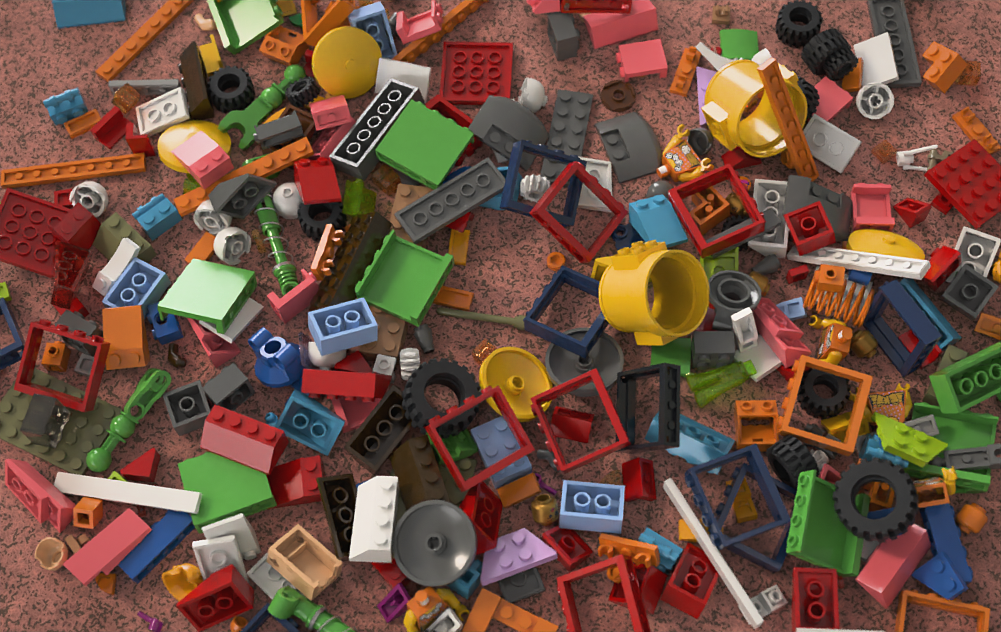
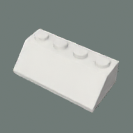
[748,179,789,259]
[349,476,399,563]

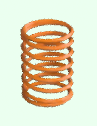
[803,269,875,328]

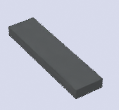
[705,208,781,259]

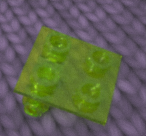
[342,179,377,218]

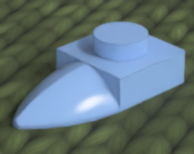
[776,297,807,321]

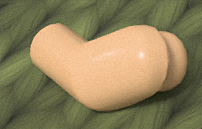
[194,14,217,31]

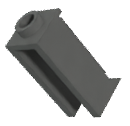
[253,110,304,150]

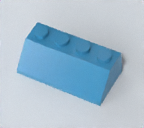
[52,0,126,28]
[644,412,736,475]

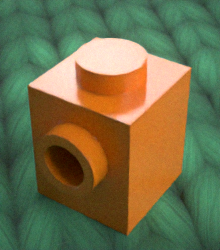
[813,264,845,293]
[41,341,71,372]
[73,497,103,529]

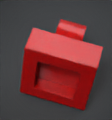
[931,193,953,215]

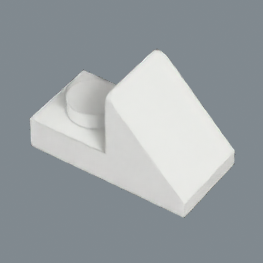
[424,607,463,632]

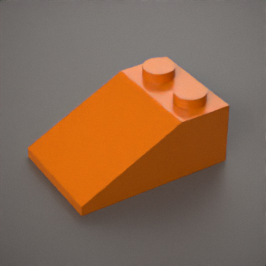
[102,305,150,370]

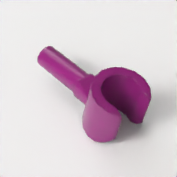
[535,473,557,496]
[137,611,163,632]

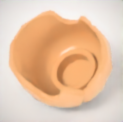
[35,537,68,571]

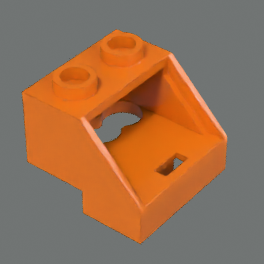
[259,25,310,66]
[734,400,779,452]

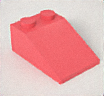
[171,131,234,189]

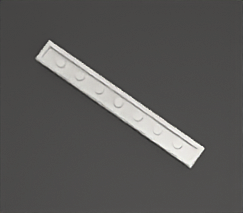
[786,245,931,280]
[54,472,203,514]
[663,478,763,630]

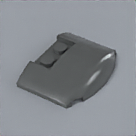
[468,95,550,172]
[594,112,662,184]
[782,175,852,244]

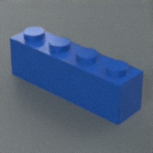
[919,503,973,585]
[118,510,195,584]

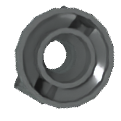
[708,270,761,331]

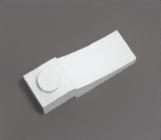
[696,42,743,71]
[92,238,141,297]
[731,307,759,353]

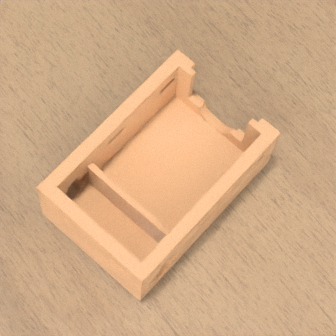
[266,524,343,601]

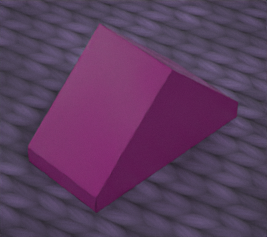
[377,583,411,623]

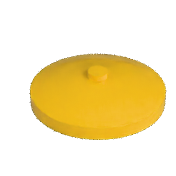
[312,26,382,99]
[157,120,232,173]
[846,228,925,260]
[479,347,553,422]

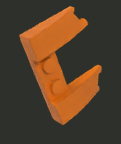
[462,588,559,632]

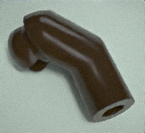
[168,343,187,368]

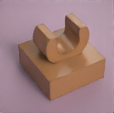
[712,5,730,25]
[65,534,90,554]

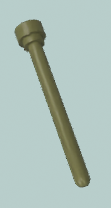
[436,307,526,331]

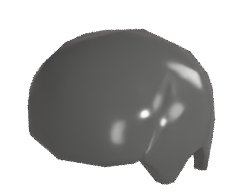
[687,127,714,155]
[646,180,674,202]

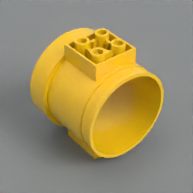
[701,60,807,158]
[599,240,710,345]

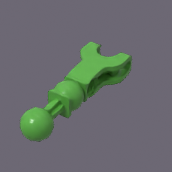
[218,64,306,151]
[86,368,171,472]

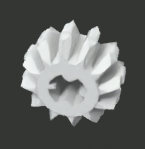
[520,174,551,202]
[400,348,420,380]

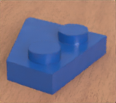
[911,552,968,600]

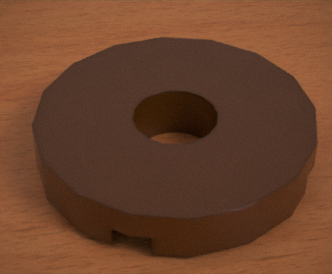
[601,80,636,113]

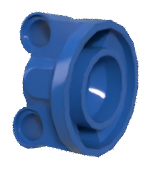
[248,327,308,388]

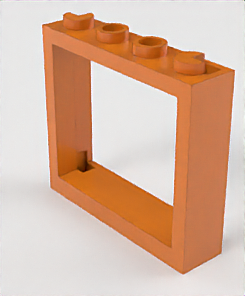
[301,0,356,47]
[776,355,873,457]
[895,589,990,632]

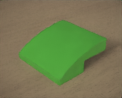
[719,29,759,60]
[650,338,691,377]
[425,429,478,465]

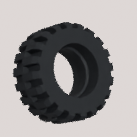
[402,358,482,439]
[833,458,919,543]

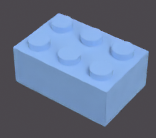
[348,1,397,59]
[101,257,171,319]
[308,297,378,356]
[470,416,532,489]
[559,480,625,534]

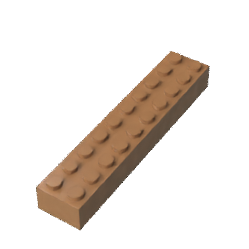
[359,183,433,365]

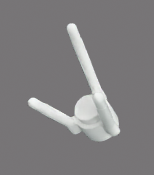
[896,145,938,172]

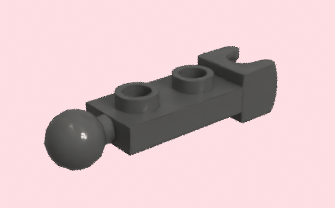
[928,443,1001,471]

